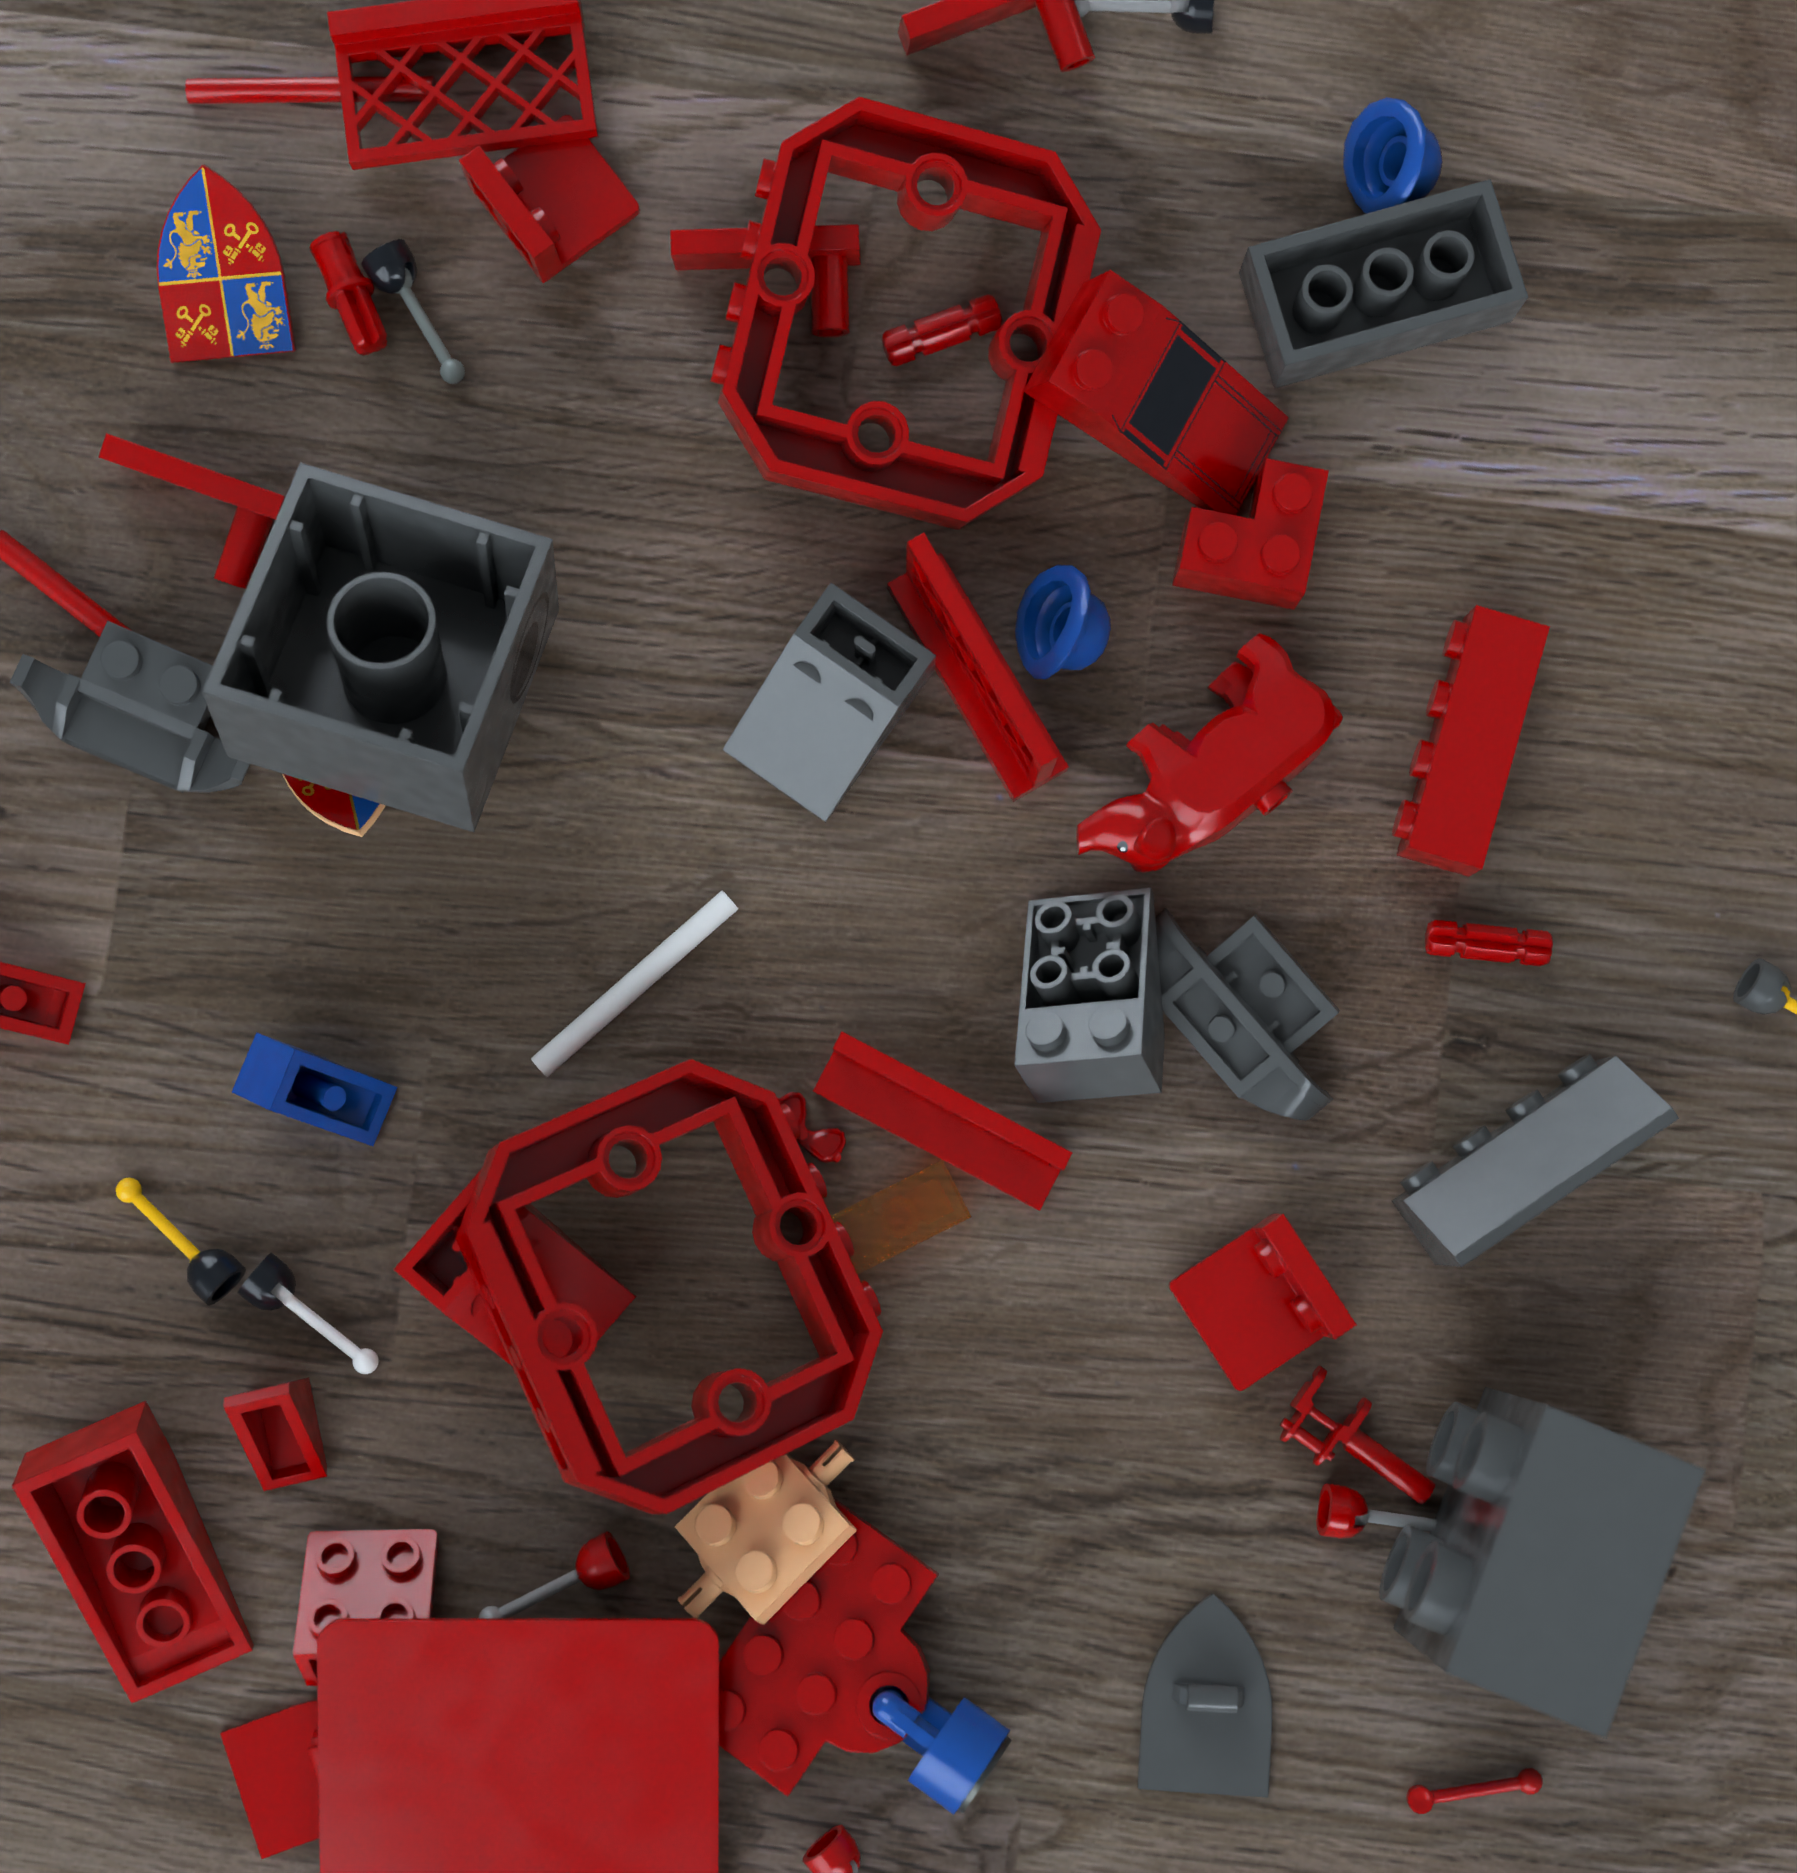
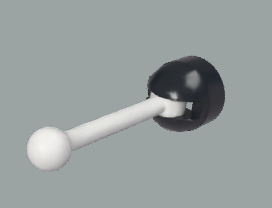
[237,1252,379,1374]

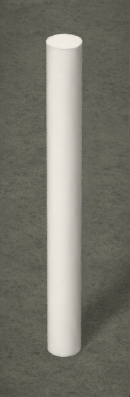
[531,890,738,1077]

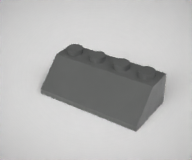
[1392,1054,1679,1267]

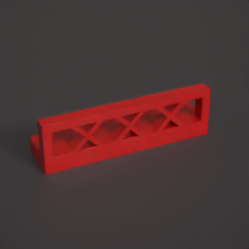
[813,1031,1073,1211]

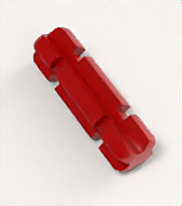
[882,294,1002,366]
[1425,920,1553,966]

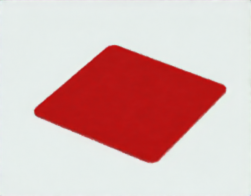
[317,1618,719,1873]

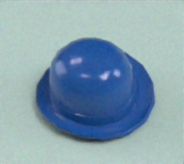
[1343,97,1443,214]
[1015,564,1111,679]

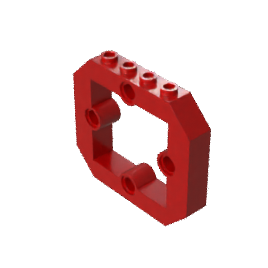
[710,96,1101,530]
[455,1059,883,1514]

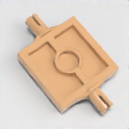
[675,1439,857,1624]

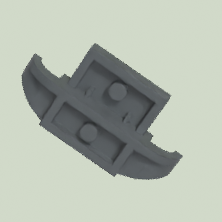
[10,621,251,793]
[1155,908,1340,1121]

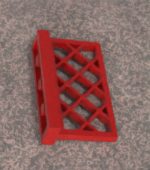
[327,0,598,170]
[887,532,1069,802]

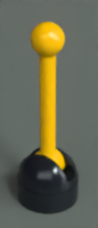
[116,1177,246,1306]

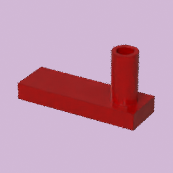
[898,0,1095,72]
[670,224,861,337]
[99,433,286,589]

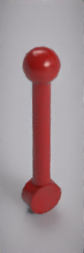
[1406,1768,1543,1814]

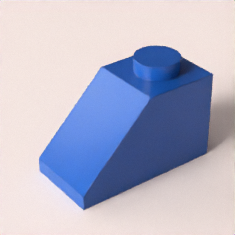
[232,1032,398,1146]

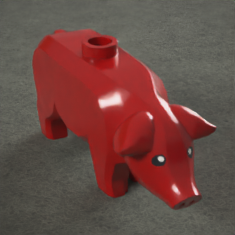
[1076,633,1343,873]

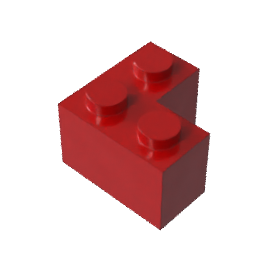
[1172,458,1329,610]

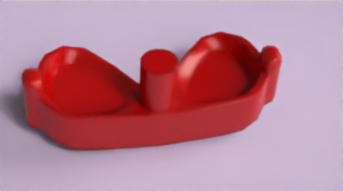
[777,1092,846,1163]

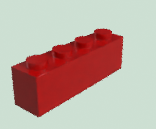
[1392,605,1550,877]

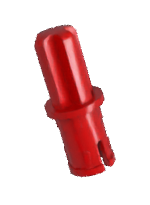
[309,231,387,355]

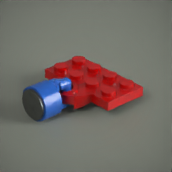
[719,1498,1012,1815]

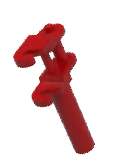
[1280,1366,1436,1505]

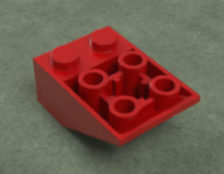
[393,1170,637,1367]

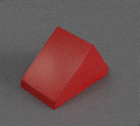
[224,1377,327,1491]

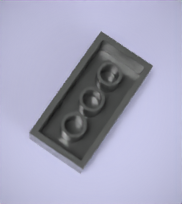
[1239,179,1528,389]

